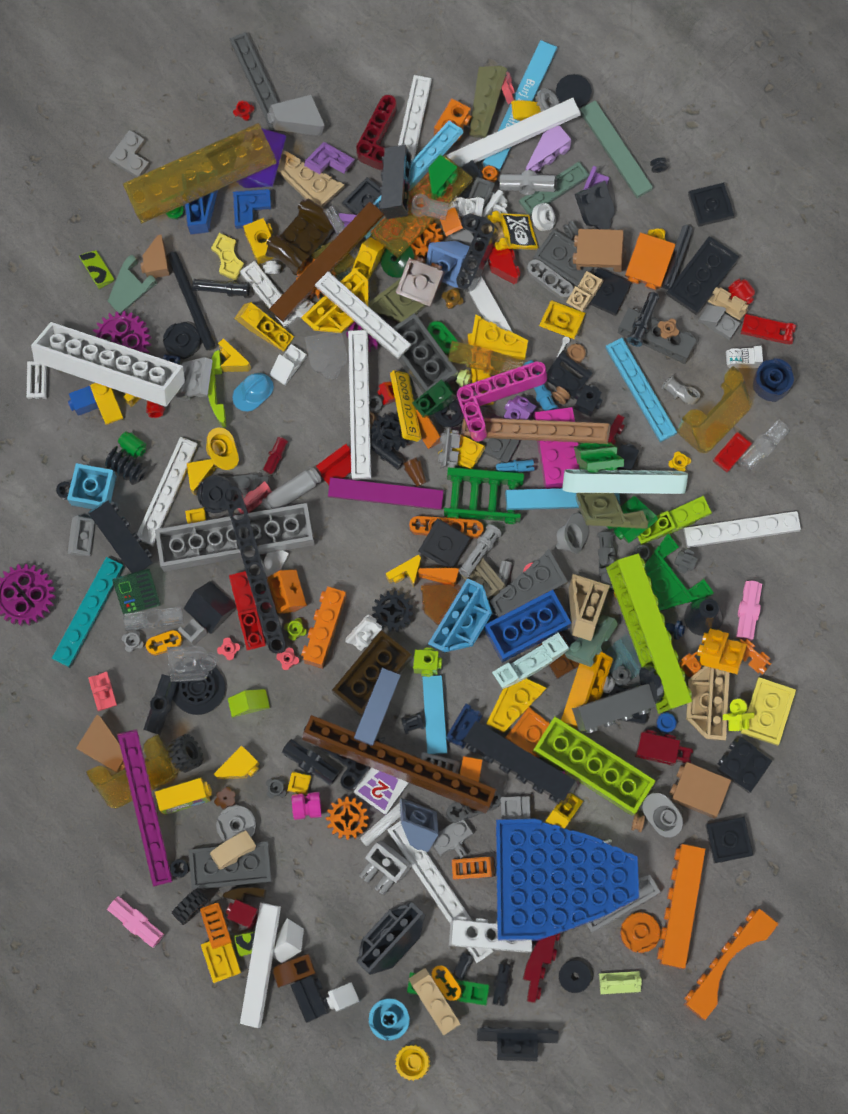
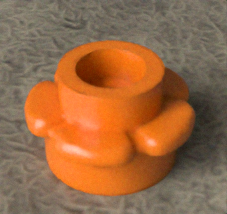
[481,166,498,183]

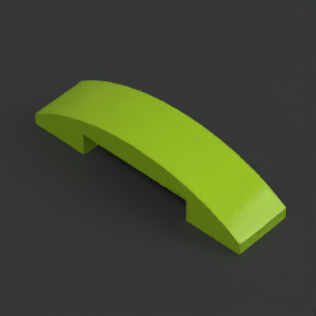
[208,350,226,428]

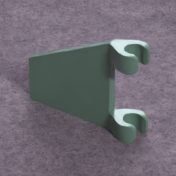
[108,255,157,315]

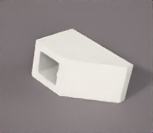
[326,983,360,1012]

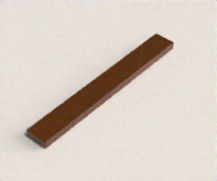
[269,202,384,323]

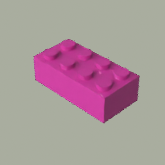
[534,407,579,489]

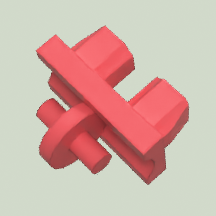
[88,672,117,711]

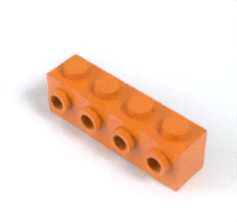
[301,586,347,669]

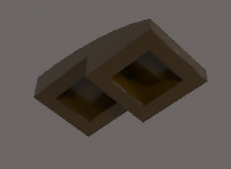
[223,888,267,902]

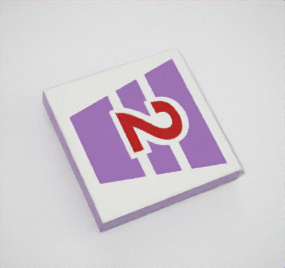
[354,768,408,815]

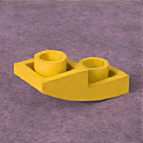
[511,100,542,121]

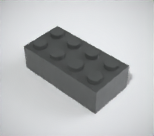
[393,313,458,394]

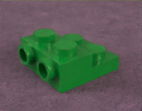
[606,496,658,543]

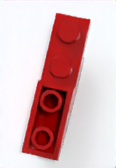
[229,571,266,650]

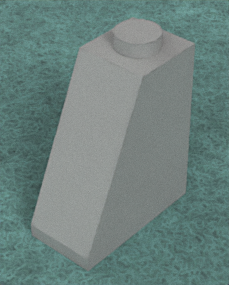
[267,95,325,136]

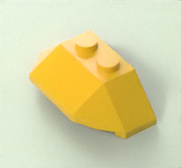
[301,268,369,333]

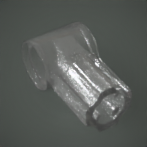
[411,194,449,220]

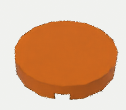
[620,912,661,953]

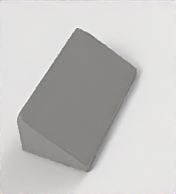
[68,515,94,556]

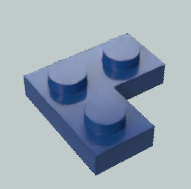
[233,189,271,229]

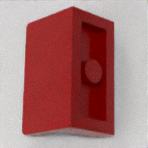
[316,444,351,486]

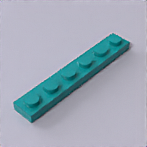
[51,557,124,668]

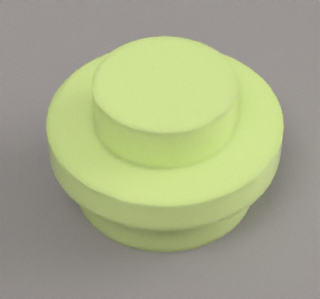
[456,369,472,387]

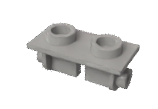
[438,428,460,469]

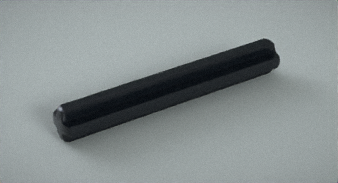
[662,224,693,290]

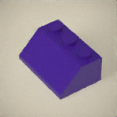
[232,127,286,188]

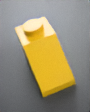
[90,383,124,425]
[214,746,260,779]
[545,794,583,829]

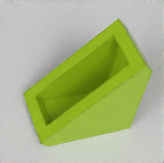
[228,689,270,718]

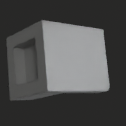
[178,619,207,646]

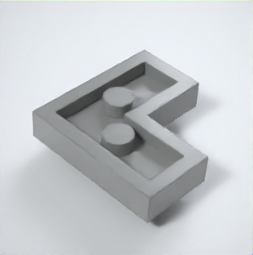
[109,130,150,179]

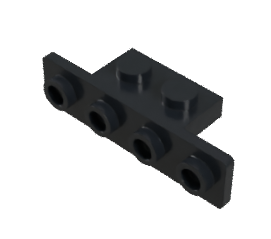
[477,1026,559,1062]

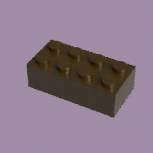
[332,630,412,717]

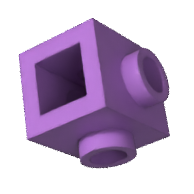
[504,395,537,420]

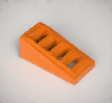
[418,568,459,587]
[452,857,495,880]
[200,903,232,949]

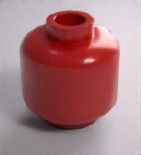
[728,278,755,305]

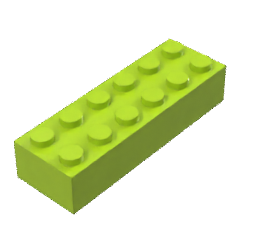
[532,716,655,816]

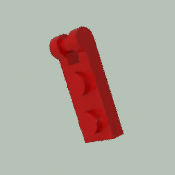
[740,314,796,345]

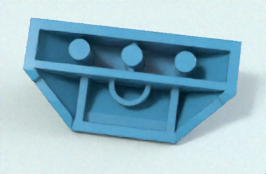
[428,578,492,653]

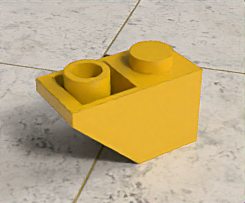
[351,237,386,280]

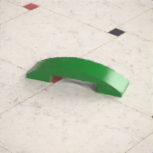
[407,972,490,1006]

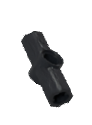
[143,674,179,735]
[281,739,339,786]

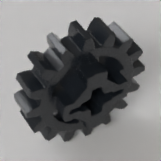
[371,413,410,451]
[372,590,414,633]

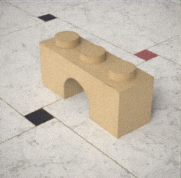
[409,968,460,1036]

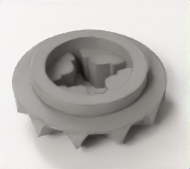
[535,88,559,111]

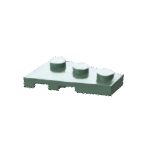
[564,615,618,667]

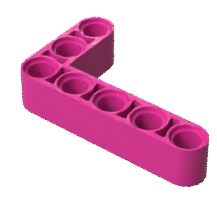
[457,362,547,441]

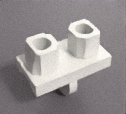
[482,190,508,219]
[345,615,382,651]

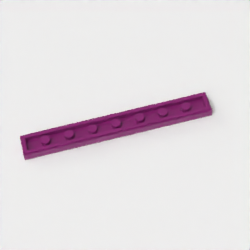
[117,729,173,887]

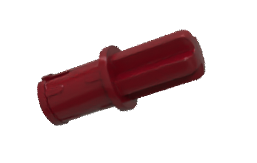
[263,437,288,474]

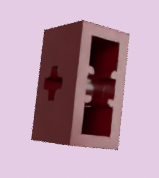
[226,899,259,930]

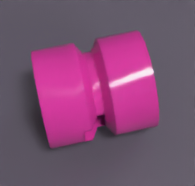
[291,792,322,820]

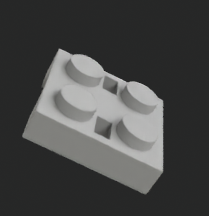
[176,357,213,401]

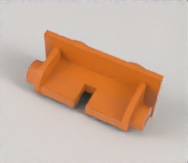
[740,639,771,675]
[679,652,701,677]

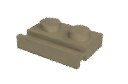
[461,557,506,601]

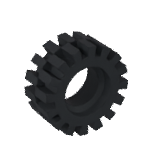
[168,734,203,773]
[171,888,209,925]

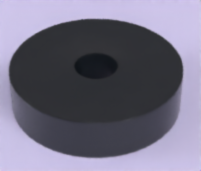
[558,960,591,993]

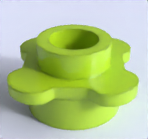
[284,618,307,641]

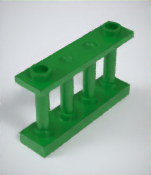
[444,467,524,525]

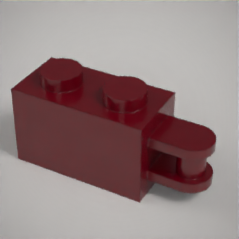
[635,730,694,766]

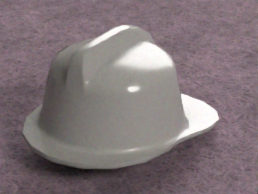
[556,513,589,554]
[642,793,683,837]

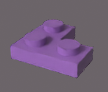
[304,142,355,174]

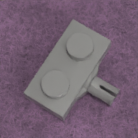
[433,820,473,859]

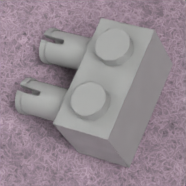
[359,840,413,895]

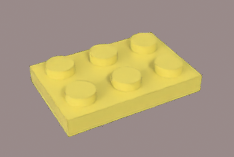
[740,677,796,746]

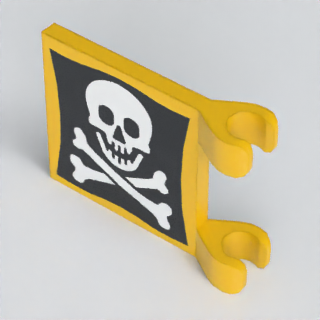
[487,211,538,250]

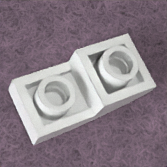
[447,197,484,219]

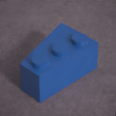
[182,170,221,235]

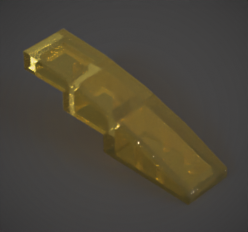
[448,341,523,380]

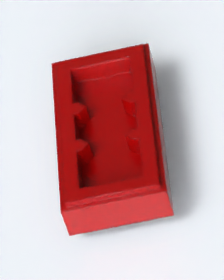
[713,432,752,473]

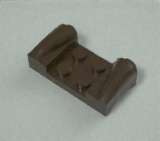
[266,198,339,275]

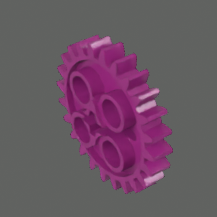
[93,311,152,353]
[0,564,56,626]

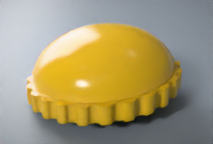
[395,1045,430,1080]

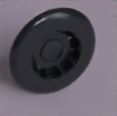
[173,661,225,715]

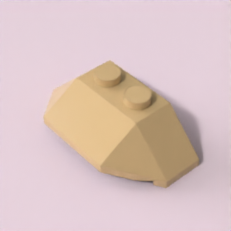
[686,666,729,741]

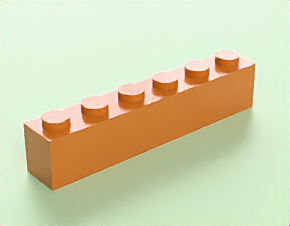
[657,844,705,969]

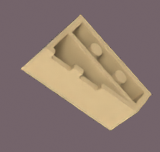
[569,574,609,641]

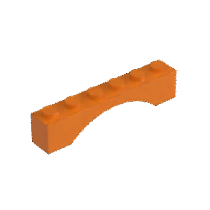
[684,909,778,1020]

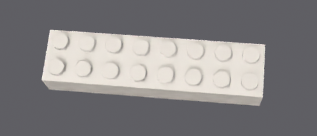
[31,322,185,406]

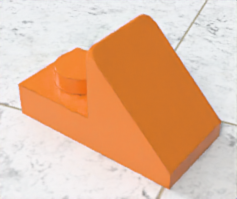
[439,207,464,236]

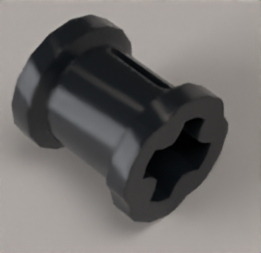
[401,712,424,734]

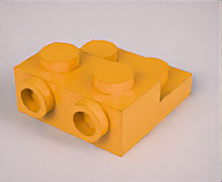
[697,629,747,674]

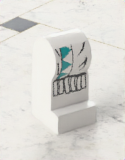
[726,346,763,368]

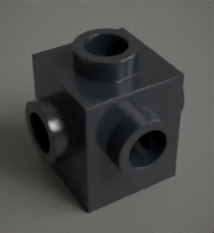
[574,384,603,417]

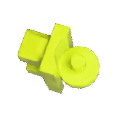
[723,699,754,731]

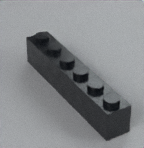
[463,721,577,805]

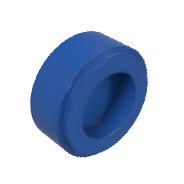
[656,713,676,733]

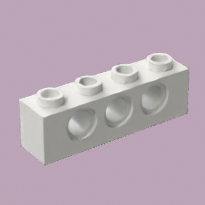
[449,917,532,953]

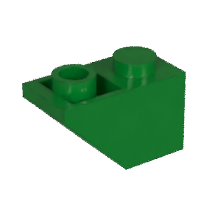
[428,155,458,202]

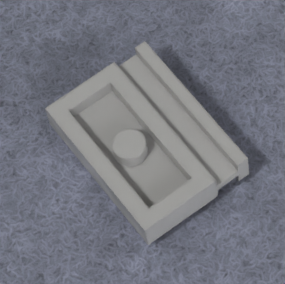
[501,796,530,820]

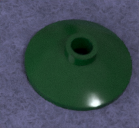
[381,241,415,278]

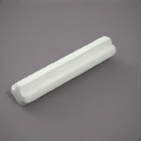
[360,803,400,846]

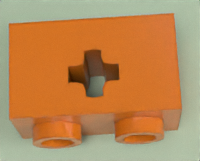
[267,570,307,613]

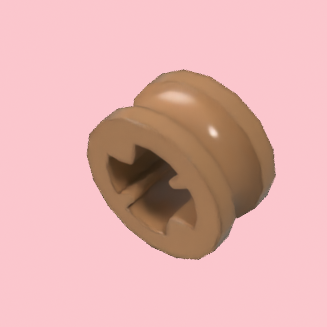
[552,386,570,405]
[631,813,645,833]

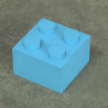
[67,463,117,509]

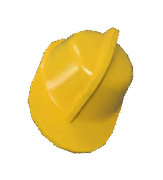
[206,427,239,470]

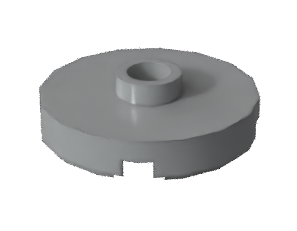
[216,805,256,842]

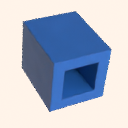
[68,386,98,416]

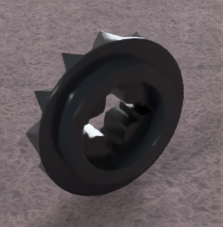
[434,400,464,428]

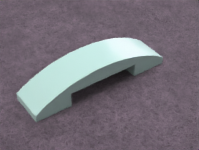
[492,632,569,689]

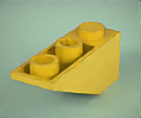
[234,302,294,352]

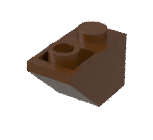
[272,954,316,988]

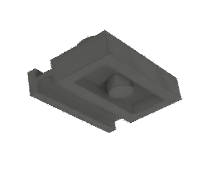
[483,438,520,463]

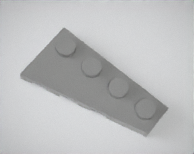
[586,875,661,933]

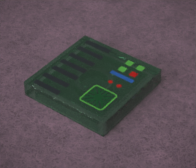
[112,568,161,616]

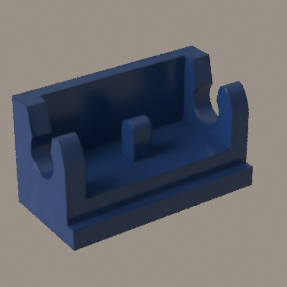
[446,704,482,749]

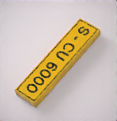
[390,370,421,442]

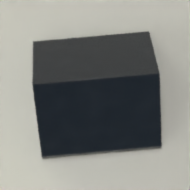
[183,581,237,634]

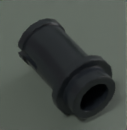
[452,952,473,980]

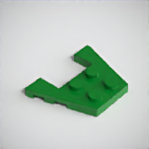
[644,533,714,612]

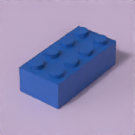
[484,590,571,663]

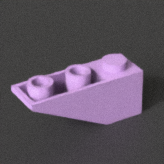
[526,125,571,174]

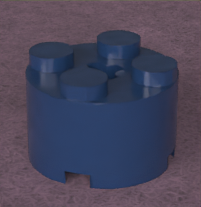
[753,358,794,402]

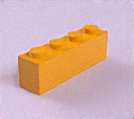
[561,652,613,731]

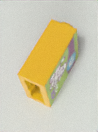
[155,778,212,815]

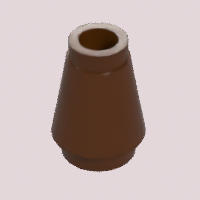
[403,457,427,487]

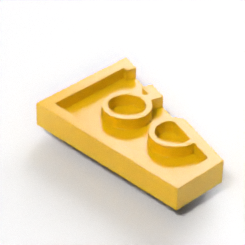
[469,314,528,360]
[486,679,547,733]

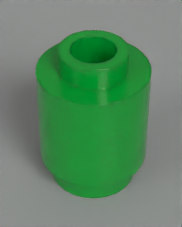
[118,431,146,458]

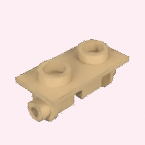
[708,287,749,320]

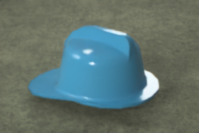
[232,373,274,412]

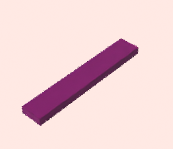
[328,478,444,510]

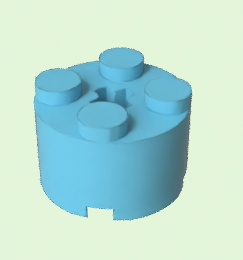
[369,999,410,1041]

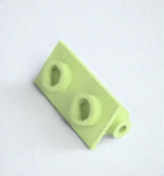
[599,971,641,994]

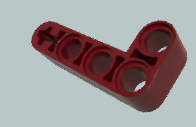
[356,94,397,170]

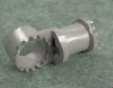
[661,375,700,406]

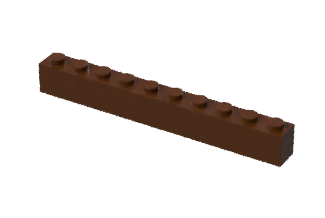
[302,715,496,814]

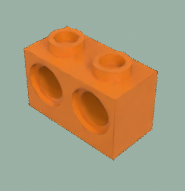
[434,98,472,145]

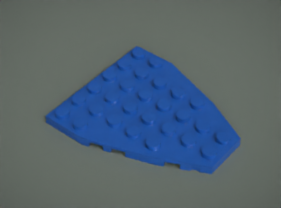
[496,819,639,941]

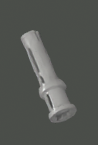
[459,524,502,577]

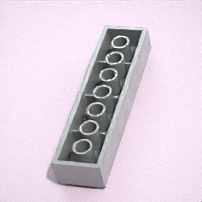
[155,503,315,572]

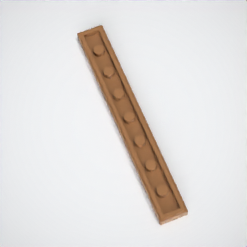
[461,418,610,444]

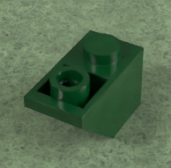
[412,379,457,418]

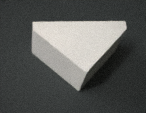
[273,919,304,963]

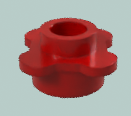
[233,101,254,121]

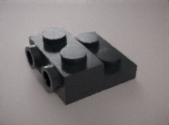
[717,737,772,794]

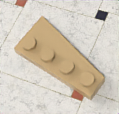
[277,150,345,207]

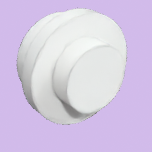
[263,261,281,274]

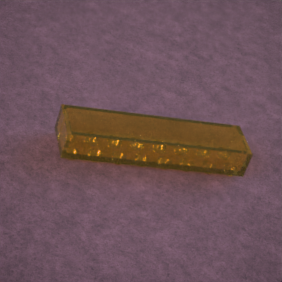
[123,123,276,224]

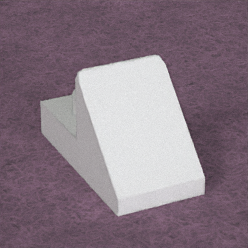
[270,344,307,385]

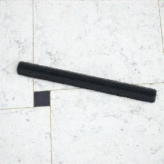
[167,251,216,351]

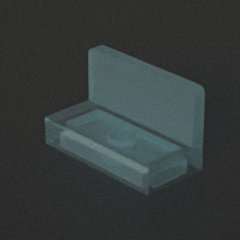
[603,639,640,686]

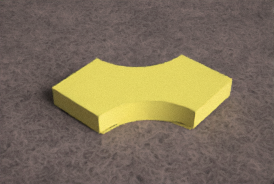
[211,233,244,281]

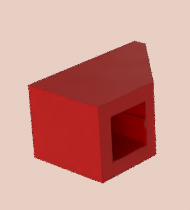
[487,247,520,284]

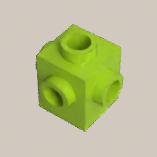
[413,648,442,677]

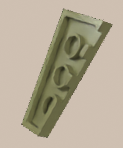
[469,66,507,138]

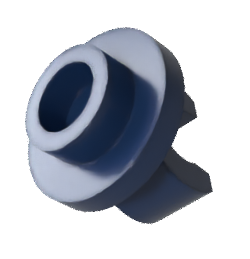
[665,620,685,640]

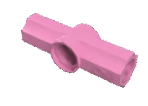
[736,581,762,641]
[107,896,164,948]

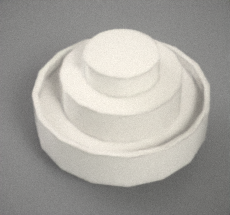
[532,203,556,231]

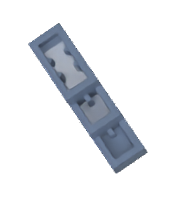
[354,668,401,746]

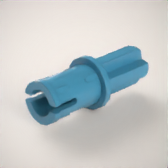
[496,459,534,473]

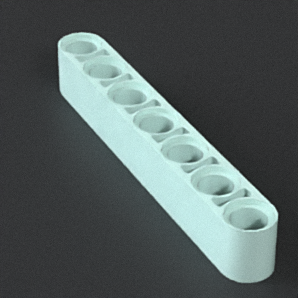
[562,469,688,494]

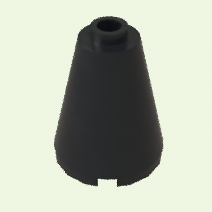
[684,598,723,636]

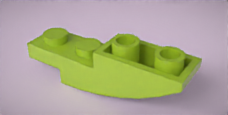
[638,495,712,545]

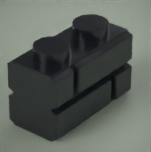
[290,975,330,1023]

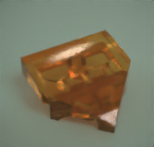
[421,584,459,626]

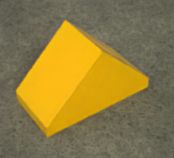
[187,459,217,496]

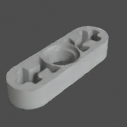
[527,260,573,300]

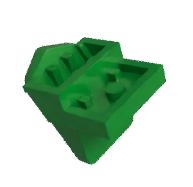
[574,443,624,473]

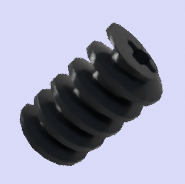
[105,446,149,485]

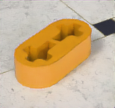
[146,630,183,656]
[431,966,462,1001]

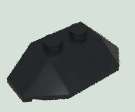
[357,902,425,975]

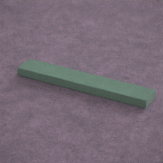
[580,101,653,198]

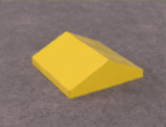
[539,300,585,339]

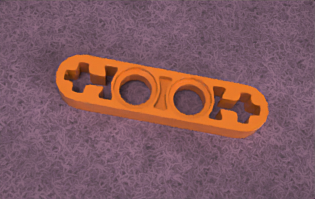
[409,516,483,539]

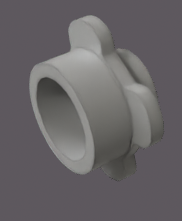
[122,630,144,652]

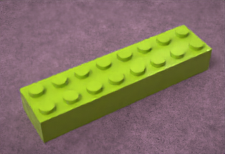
[606,553,692,714]

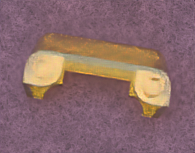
[677,366,752,453]
[86,734,178,809]

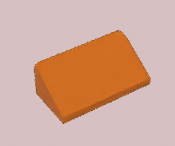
[416,410,441,449]

